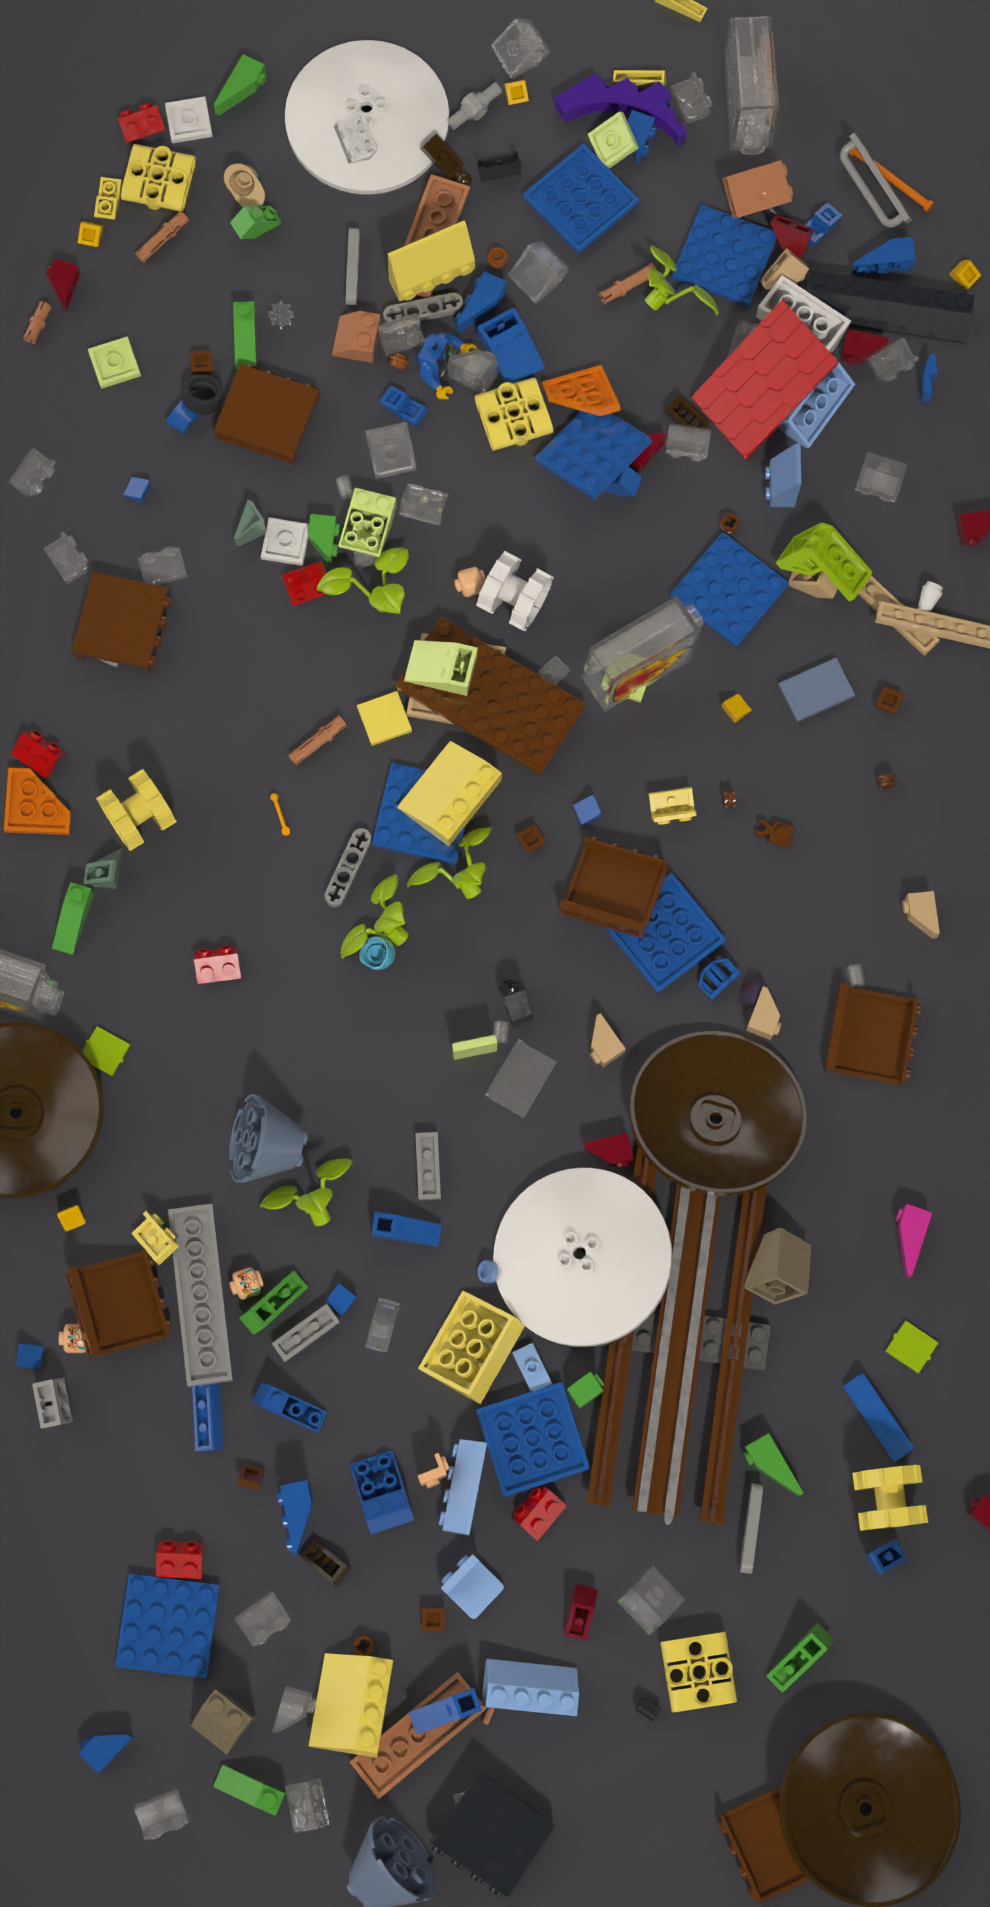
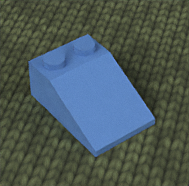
[765,443,801,507]

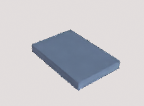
[778,658,855,723]

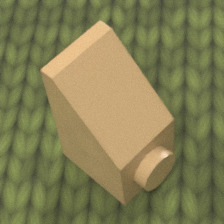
[760,248,809,289]
[788,571,837,599]
[902,891,940,939]
[746,986,782,1040]
[590,1013,625,1067]

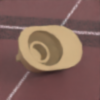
[224,164,265,207]

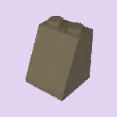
[744,1228,811,1305]
[191,1688,256,1755]

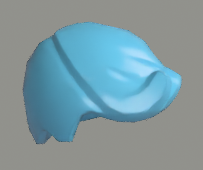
[359,937,396,970]

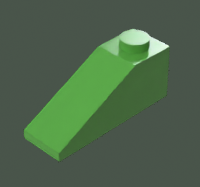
[214,54,267,116]
[233,301,256,371]
[52,882,94,955]
[239,1271,308,1335]
[743,1433,804,1497]
[766,1623,834,1693]
[213,1765,286,1816]

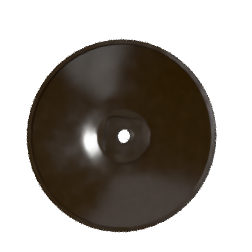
[0,1022,104,1199]
[629,1031,807,1196]
[779,1713,961,1907]

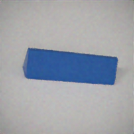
[842,1373,914,1462]
[192,1383,223,1452]

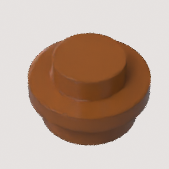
[487,247,508,268]
[389,353,409,370]

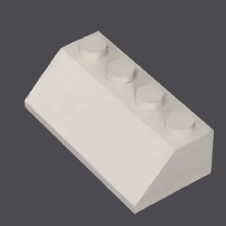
[756,275,851,353]

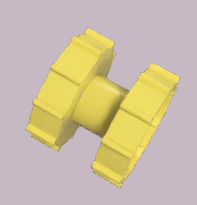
[96,769,177,851]
[852,1465,928,1531]

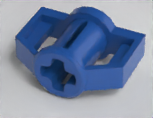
[699,958,741,1000]

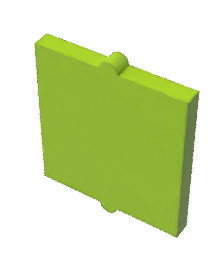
[82,1026,131,1076]
[885,1321,938,1373]

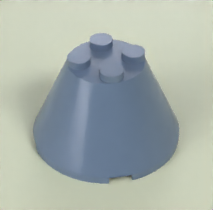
[229,1094,308,1183]
[347,1816,438,1907]

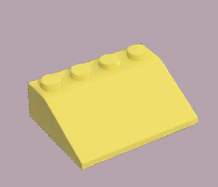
[388,220,475,302]
[397,741,502,846]
[418,1291,525,1404]
[309,1653,393,1758]

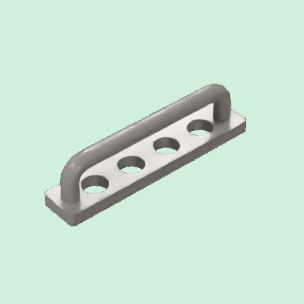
[840,132,912,227]

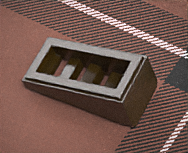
[663,394,710,439]
[300,1538,351,1586]

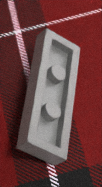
[415,1132,441,1200]
[272,1304,340,1362]

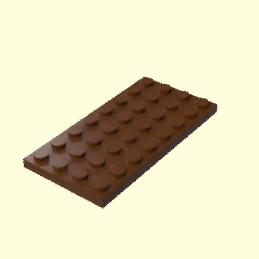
[395,617,586,776]

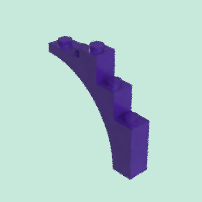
[554,73,687,147]

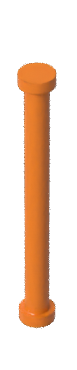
[849,147,934,212]

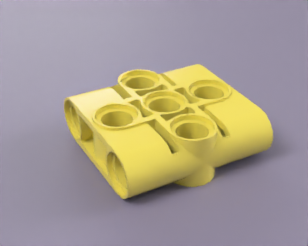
[121,144,196,212]
[474,377,553,451]
[660,1632,738,1712]

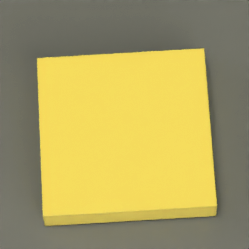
[357,691,412,746]

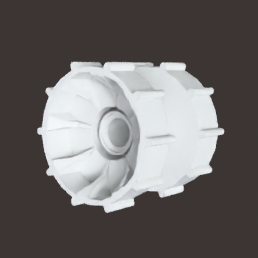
[476,551,554,631]

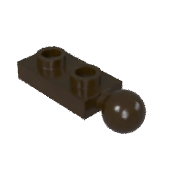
[421,133,472,186]

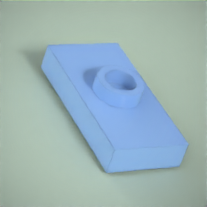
[512,1343,552,1392]

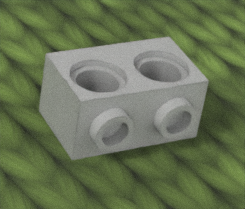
[32,1378,73,1429]

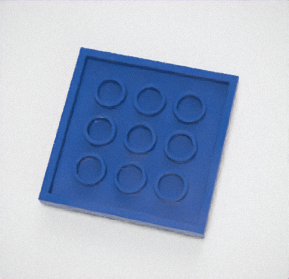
[523,143,639,255]
[672,204,777,308]
[534,411,652,500]
[670,532,789,648]
[372,763,466,865]
[605,873,726,994]
[476,1382,590,1497]
[115,1574,220,1679]

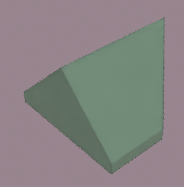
[234,500,266,546]
[83,848,123,889]

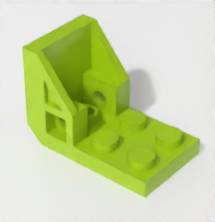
[776,522,873,602]

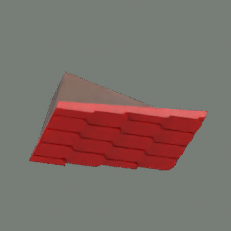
[691,300,839,460]

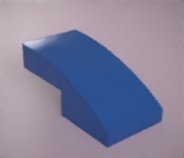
[805,202,843,248]
[920,354,938,403]
[379,386,428,427]
[166,394,201,434]

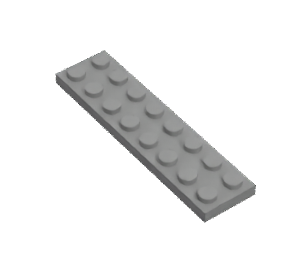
[168,1204,233,1387]

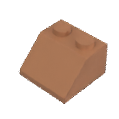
[332,311,381,363]

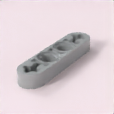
[346,228,360,305]
[383,293,463,327]
[325,828,372,908]
[740,1483,763,1574]

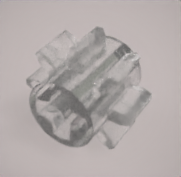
[268,300,294,329]

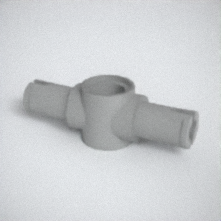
[447,82,502,130]

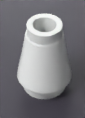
[917,581,943,612]

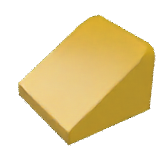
[504,80,529,105]
[78,221,104,247]
[949,260,981,290]
[721,694,752,723]
[57,1205,86,1231]

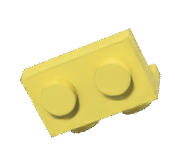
[648,787,697,825]
[132,1211,179,1265]

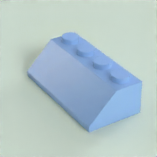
[778,356,855,448]
[439,1439,487,1536]
[481,1659,579,1716]

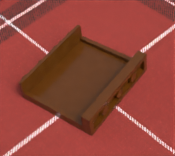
[214,364,320,465]
[72,572,172,674]
[559,837,668,939]
[824,983,921,1086]
[64,1249,171,1360]
[717,1786,809,1905]

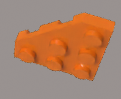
[541,365,620,416]
[4,768,71,835]

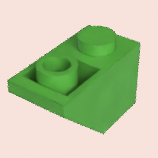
[230,206,281,239]
[308,514,340,564]
[567,1372,604,1409]

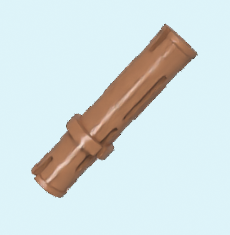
[135,211,189,263]
[599,263,656,305]
[288,715,347,766]

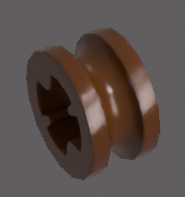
[720,513,740,534]
[877,773,898,790]
[723,789,736,809]
[353,1635,374,1656]

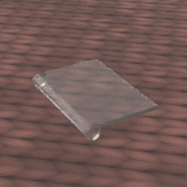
[485,1039,557,1118]

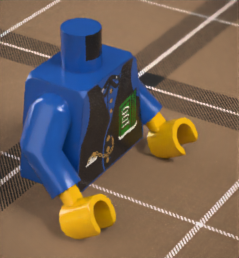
[417,333,477,400]

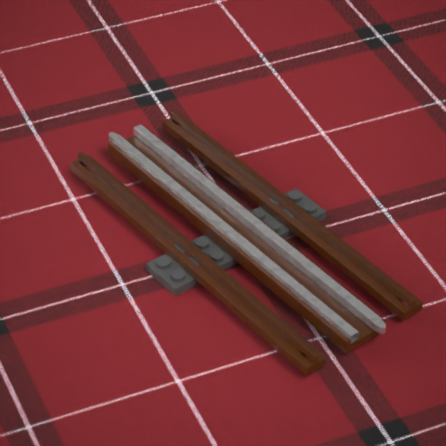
[587,1148,771,1525]

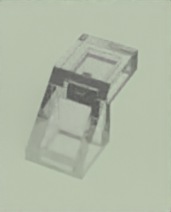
[365,1298,400,1353]

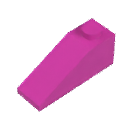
[895,1204,932,1278]

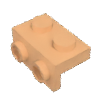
[418,1453,449,1489]

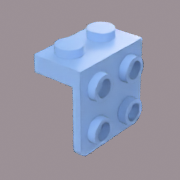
[441,1554,504,1619]

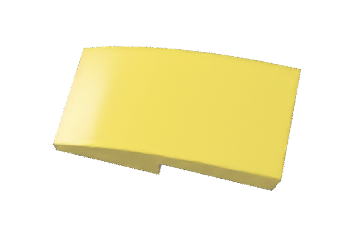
[94,177,122,220]

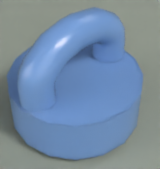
[478,1260,498,1283]

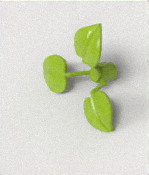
[645,245,719,316]
[317,547,409,614]
[407,827,492,899]
[341,874,408,959]
[260,1159,353,1226]

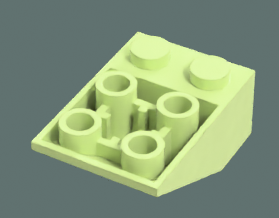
[338,488,397,557]
[404,640,478,696]

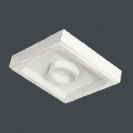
[165,96,212,143]
[261,517,309,566]

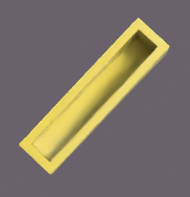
[654,0,708,22]
[613,70,666,89]

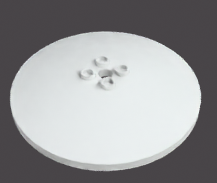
[285,40,449,194]
[493,1168,672,1347]

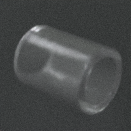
[335,476,354,500]
[847,964,866,987]
[493,1021,510,1044]

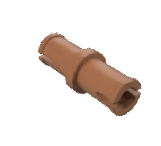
[23,301,52,344]

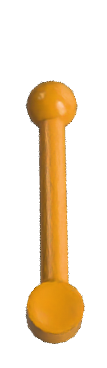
[270,793,290,836]

